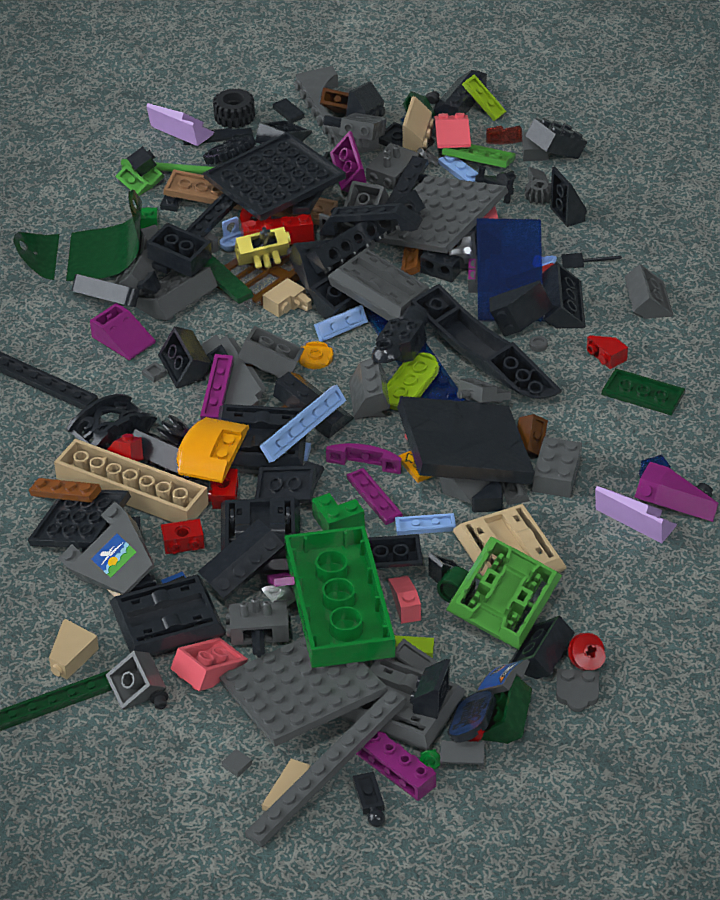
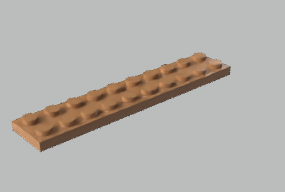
[164,170,338,225]

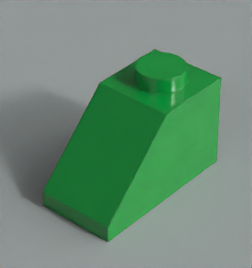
[140,207,159,229]

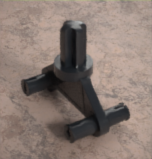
[475,166,516,204]

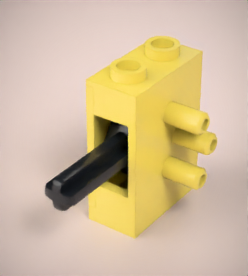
[234,227,291,269]

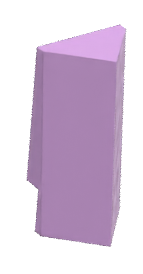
[147,103,214,146]
[595,486,677,543]

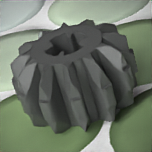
[525,178,551,205]

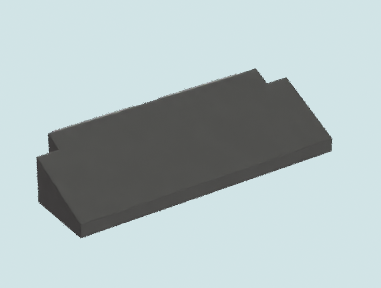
[201,334,266,406]

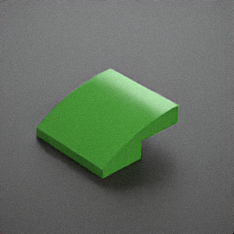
[115,164,165,196]

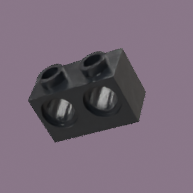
[420,250,460,283]

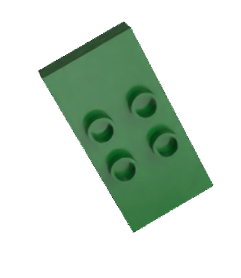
[285,525,396,668]

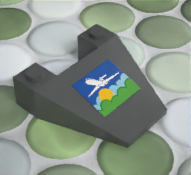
[58,502,155,594]

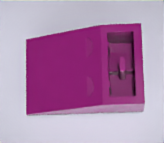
[90,303,156,361]

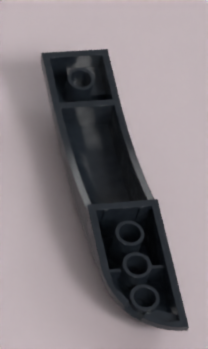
[411,283,562,399]

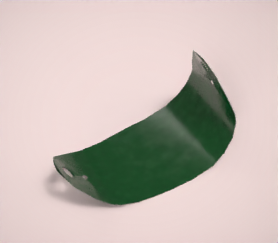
[13,189,142,281]

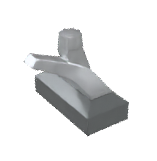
[449,232,477,269]

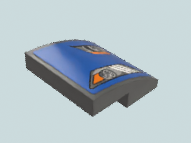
[476,659,530,694]

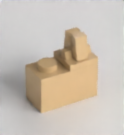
[263,278,312,317]

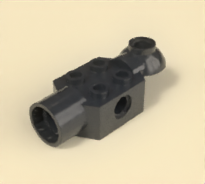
[371,306,428,363]

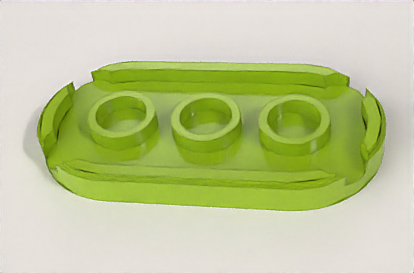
[387,353,439,410]

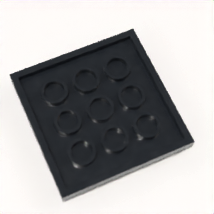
[28,490,131,548]

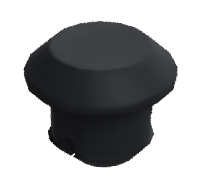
[426,91,440,104]
[150,691,169,709]

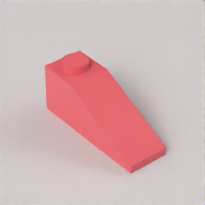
[388,575,421,624]

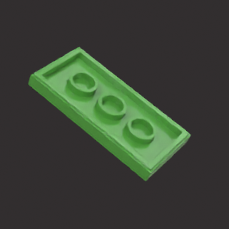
[442,144,516,168]

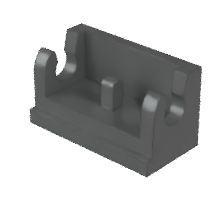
[440,741,484,769]

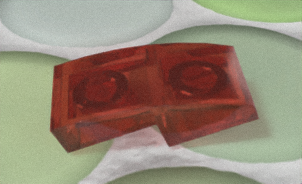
[486,125,522,144]

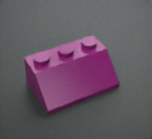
[330,131,367,192]

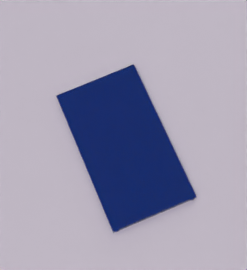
[477,218,544,322]

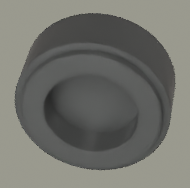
[529,336,548,352]

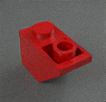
[587,335,628,369]

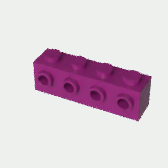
[356,731,436,801]

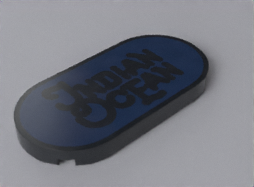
[447,690,497,743]

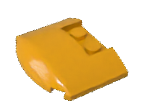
[176,417,249,483]

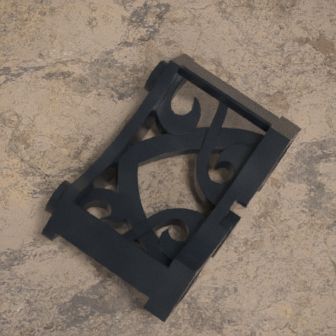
[66,394,157,450]

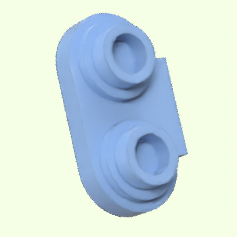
[220,216,242,252]

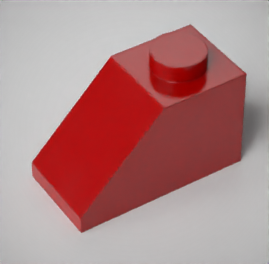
[107,434,143,462]

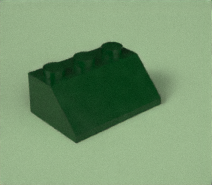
[480,675,532,744]

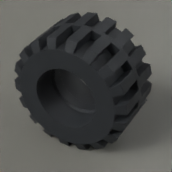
[213,88,255,128]

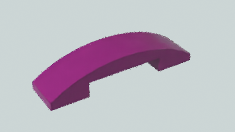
[326,443,402,474]

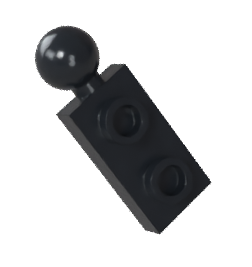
[353,772,385,827]

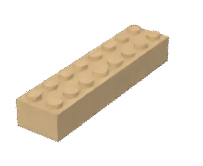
[54,439,209,523]

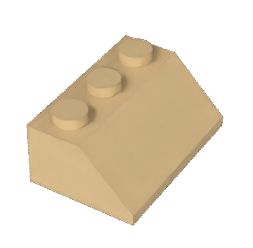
[403,96,434,155]

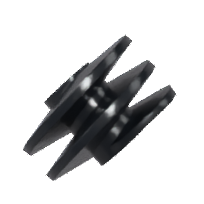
[157,415,190,445]

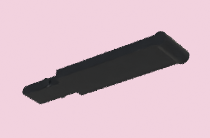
[183,128,253,146]

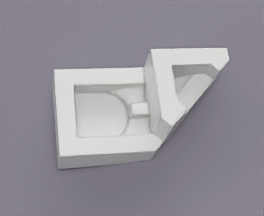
[262,585,296,606]

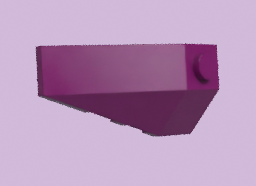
[634,462,719,522]

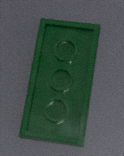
[601,368,685,416]

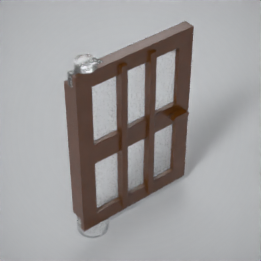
[216,244,300,309]

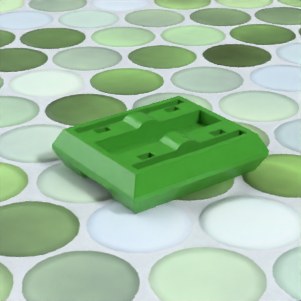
[446,537,562,650]

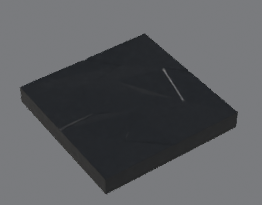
[397,396,535,484]

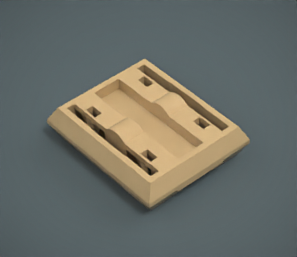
[453,504,566,576]

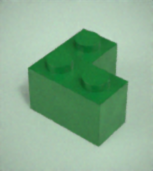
[312,493,365,531]

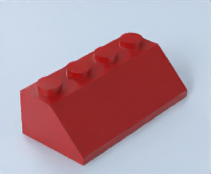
[240,214,314,244]

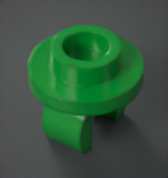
[419,749,440,770]

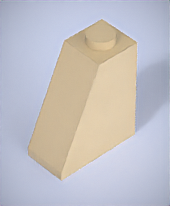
[49,619,99,680]

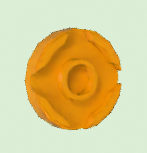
[299,341,334,369]

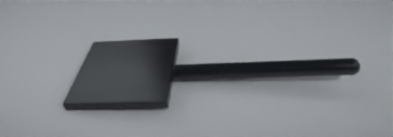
[561,253,622,268]

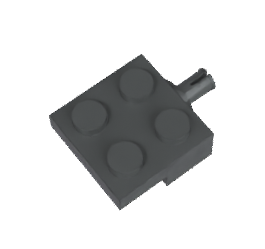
[457,378,511,404]

